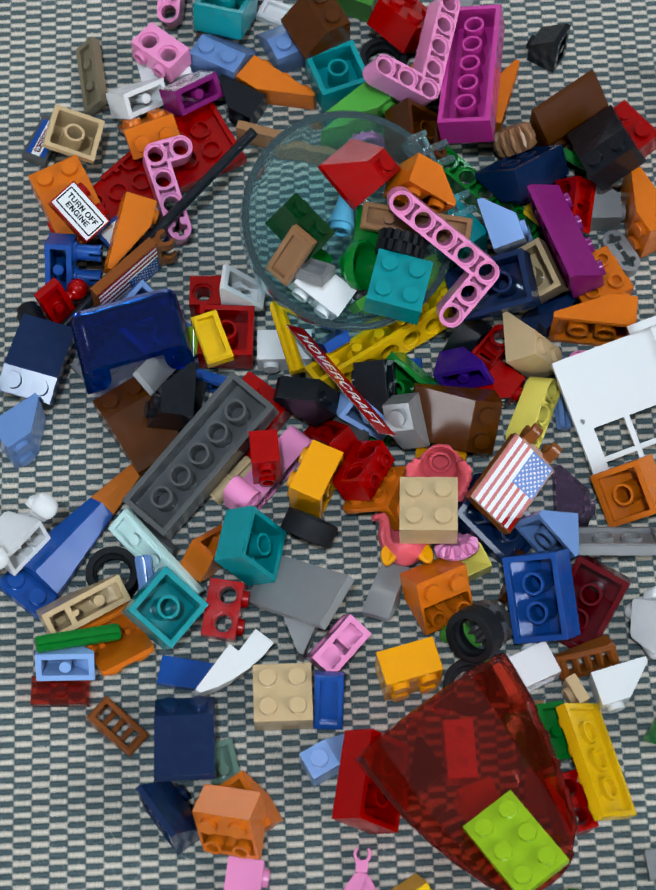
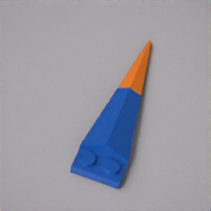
[0,464,143,621]

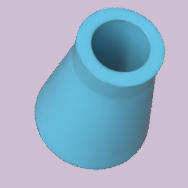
[328,195,355,237]

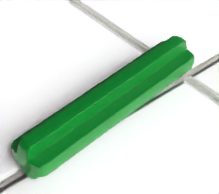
[35,623,121,653]

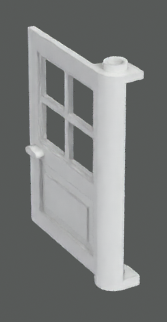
[551,316,656,475]

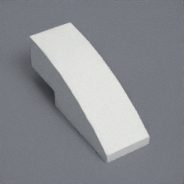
[191,629,274,698]

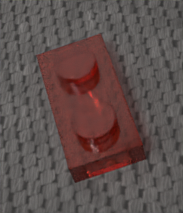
[30,676,91,707]

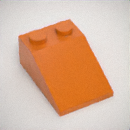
[28,155,101,244]
[620,166,656,259]
[548,293,638,346]

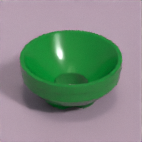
[339,240,377,291]

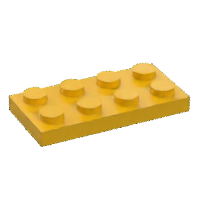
[556,703,637,821]

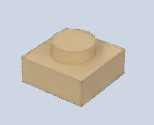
[561,673,590,703]

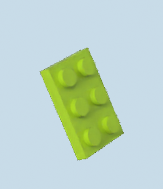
[463,790,569,890]

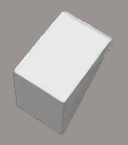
[219,264,266,311]

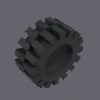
[374,227,428,259]

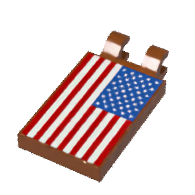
[90,229,178,319]
[465,423,562,535]

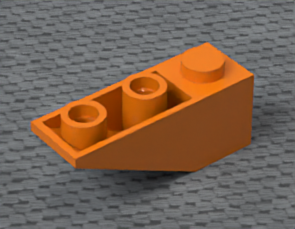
[236,55,316,110]

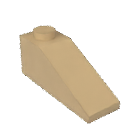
[36,574,131,634]

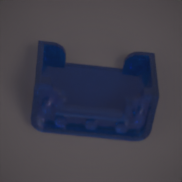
[71,288,195,395]

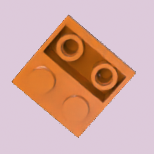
[382,153,456,213]
[400,558,473,635]
[192,784,267,860]

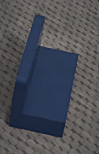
[521,292,580,338]

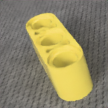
[506,376,561,449]

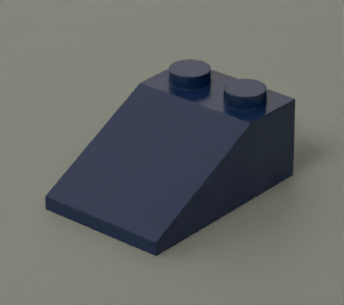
[444,248,541,322]
[0,314,76,407]
[458,473,532,565]
[154,696,216,782]
[135,781,200,855]

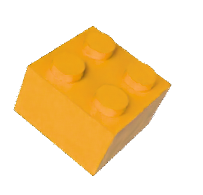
[286,440,344,519]
[375,636,443,702]

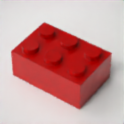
[332,729,410,834]

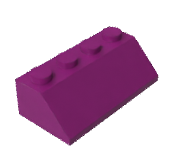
[527,184,606,298]

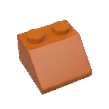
[590,454,656,527]

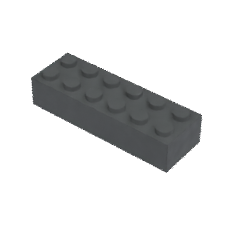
[122,371,279,540]

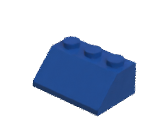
[502,548,581,644]

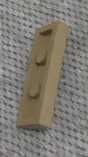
[76,37,108,116]

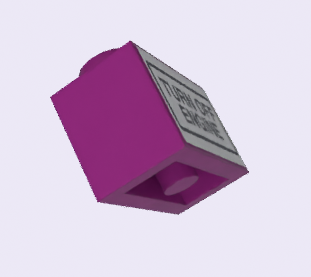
[159,70,224,116]

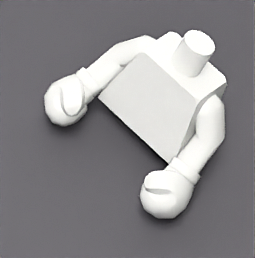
[0,492,59,576]
[625,586,656,660]

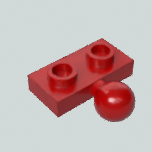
[34,277,88,324]

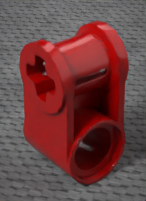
[471,324,506,371]

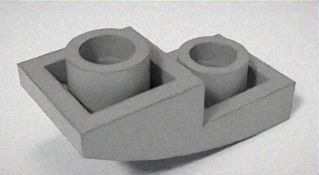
[362,563,410,622]

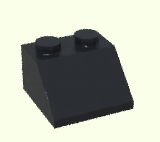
[144,362,197,431]

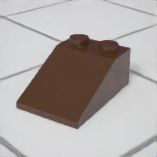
[93,377,179,475]
[413,383,503,454]

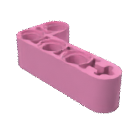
[143,135,193,246]
[223,425,312,510]

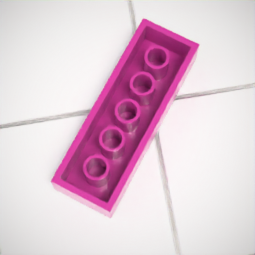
[437,4,505,144]

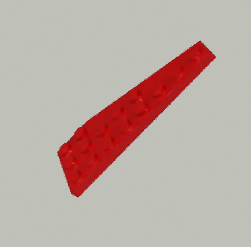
[47,101,247,233]

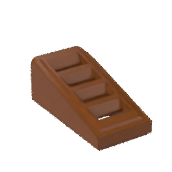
[554,634,620,681]
[84,696,149,757]

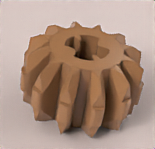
[492,121,537,158]

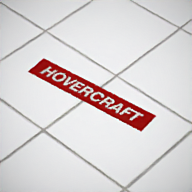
[285,324,396,436]

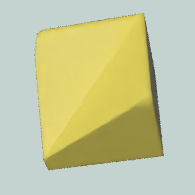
[460,542,492,581]

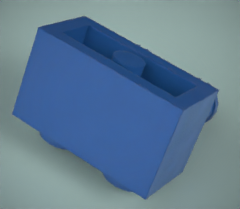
[44,233,103,292]

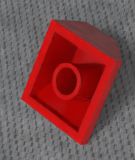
[317,138,401,210]

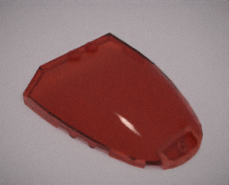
[355,652,578,890]

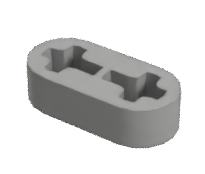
[601,230,640,277]

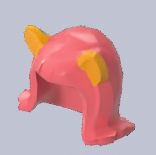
[405,444,472,502]
[371,511,434,567]

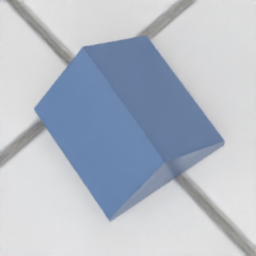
[515,510,579,559]

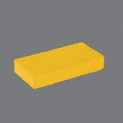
[190,310,234,368]

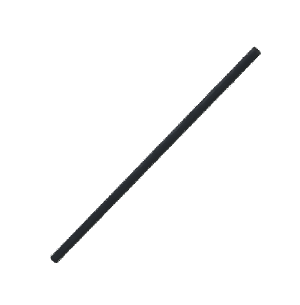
[60,127,258,327]

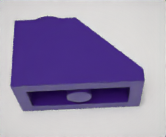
[433,347,494,388]

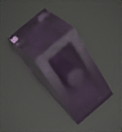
[552,465,596,527]

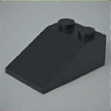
[568,105,646,191]

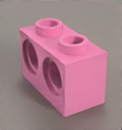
[131,22,192,83]
[305,614,371,671]

